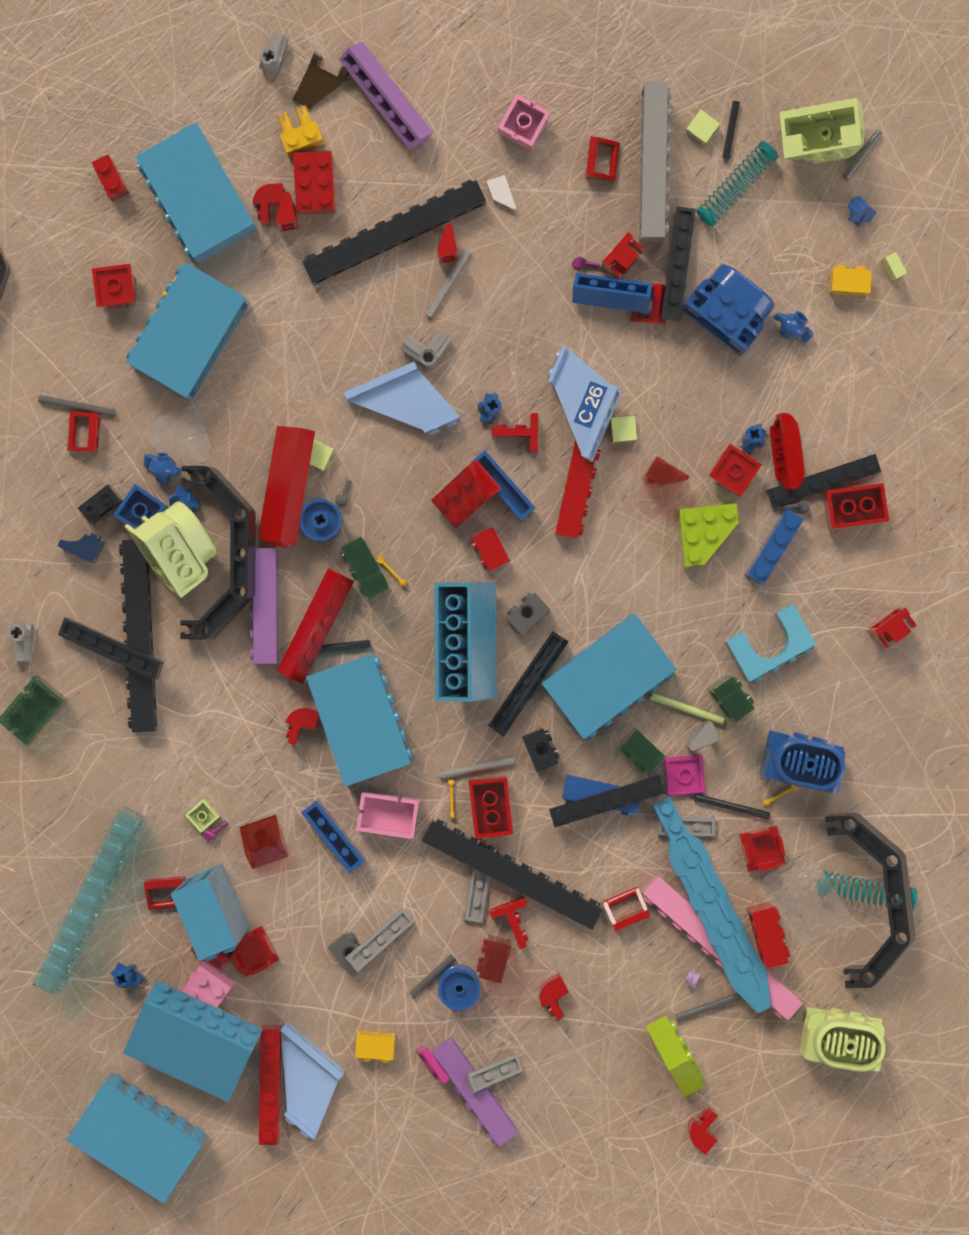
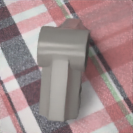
[259,33,289,75]
[400,331,452,369]
[8,623,34,661]

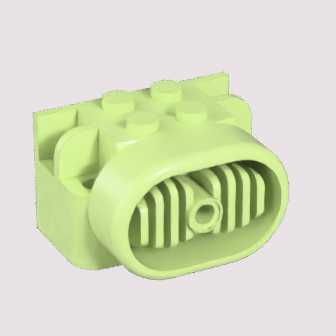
[780,98,865,164]
[124,501,217,598]
[799,1007,885,1072]

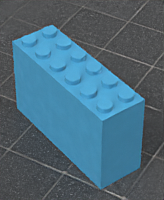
[135,122,258,264]
[126,262,250,402]
[434,582,497,702]
[541,614,677,739]
[306,653,414,787]
[171,864,249,962]
[123,980,262,1102]
[66,1073,207,1204]

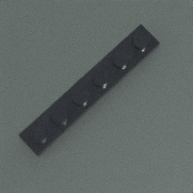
[661,206,696,322]
[766,454,882,508]
[58,617,164,680]
[488,631,569,737]
[549,774,665,828]

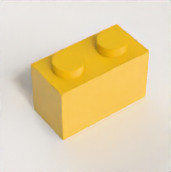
[829,265,872,296]
[355,1031,396,1063]

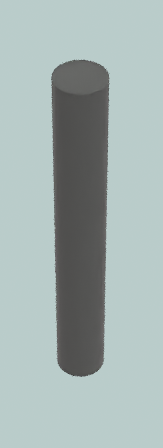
[843,129,883,180]
[409,954,456,998]

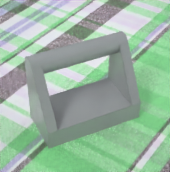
[685,720,720,751]

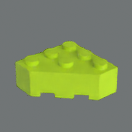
[677,503,739,567]
[646,1015,705,1098]

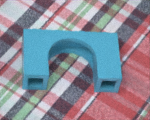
[724,604,816,683]

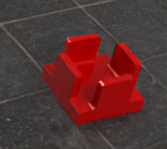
[600,232,645,279]
[92,264,137,309]
[708,444,762,497]
[867,607,917,649]
[739,825,786,872]
[230,925,279,977]

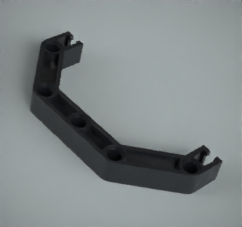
[180,466,256,640]
[825,813,915,988]

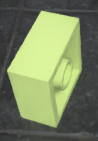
[685,110,720,146]
[881,252,907,282]
[610,416,637,443]
[310,440,334,471]
[185,798,220,833]

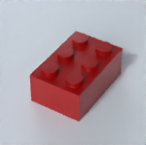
[293,151,336,215]
[430,459,502,529]
[823,483,889,530]
[468,775,513,839]
[747,901,791,969]

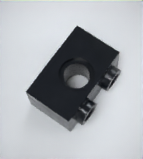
[78,484,123,524]
[522,727,560,772]

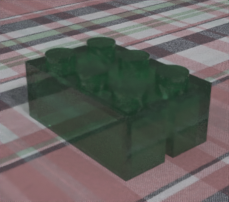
[340,537,390,599]
[0,675,68,745]
[707,675,755,722]

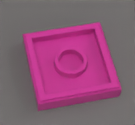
[663,754,706,796]
[415,1045,450,1083]

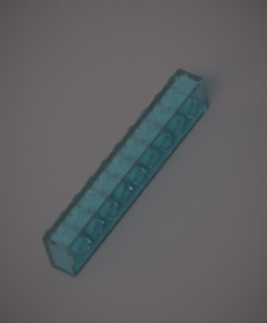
[32,806,146,995]

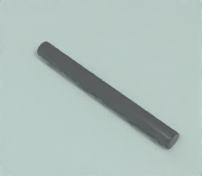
[38,395,116,417]
[675,993,743,1022]

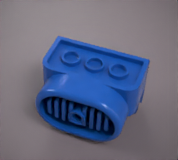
[682,264,775,356]
[759,730,845,794]

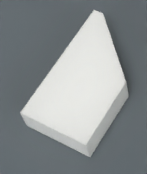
[487,175,516,211]

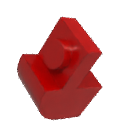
[252,183,284,226]
[285,707,320,745]
[539,973,569,1021]
[688,1107,718,1155]

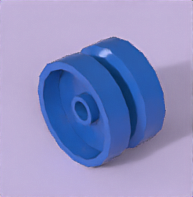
[300,499,343,542]
[438,964,480,1011]

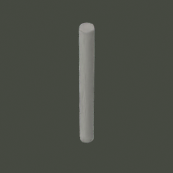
[425,249,471,318]
[439,757,515,780]

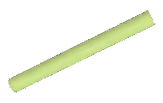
[650,692,725,725]

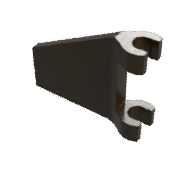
[293,52,349,109]

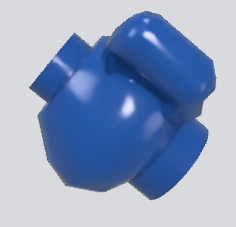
[773,311,813,343]
[144,453,182,483]

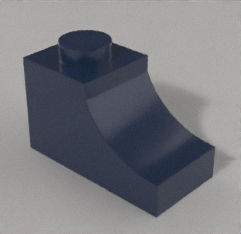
[57,532,105,563]

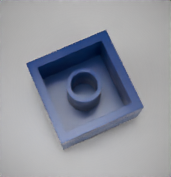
[113,484,169,529]

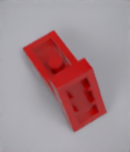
[492,413,538,453]
[489,896,529,949]

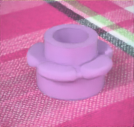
[685,970,701,988]

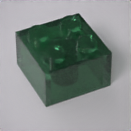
[619,727,665,773]

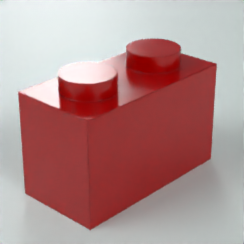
[91,154,129,202]
[471,527,510,572]

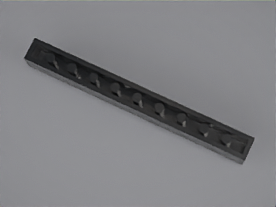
[302,180,486,286]
[119,539,158,733]
[422,818,603,930]

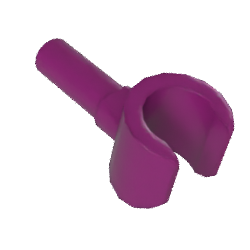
[572,257,600,270]
[202,821,228,840]

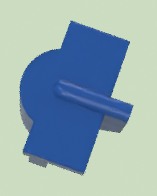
[848,196,877,227]
[478,393,501,424]
[740,423,767,454]
[169,485,200,512]
[111,962,144,988]

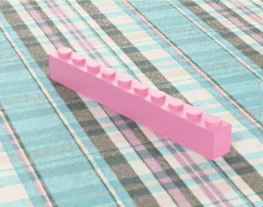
[642,875,803,1020]

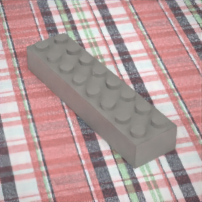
[638,81,671,244]

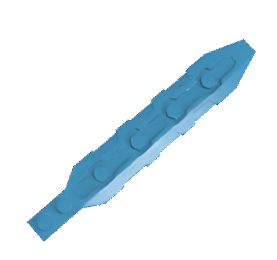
[652,797,771,1013]

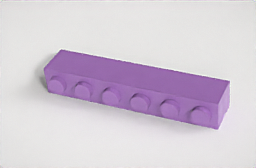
[339,42,433,150]
[250,548,279,664]
[432,1036,518,1147]

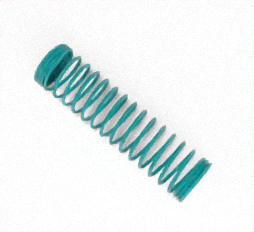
[696,140,779,227]
[817,870,917,911]

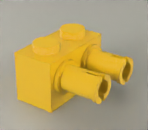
[277,106,324,157]

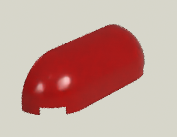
[770,413,805,489]

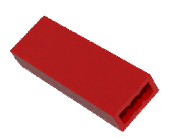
[257,426,315,548]

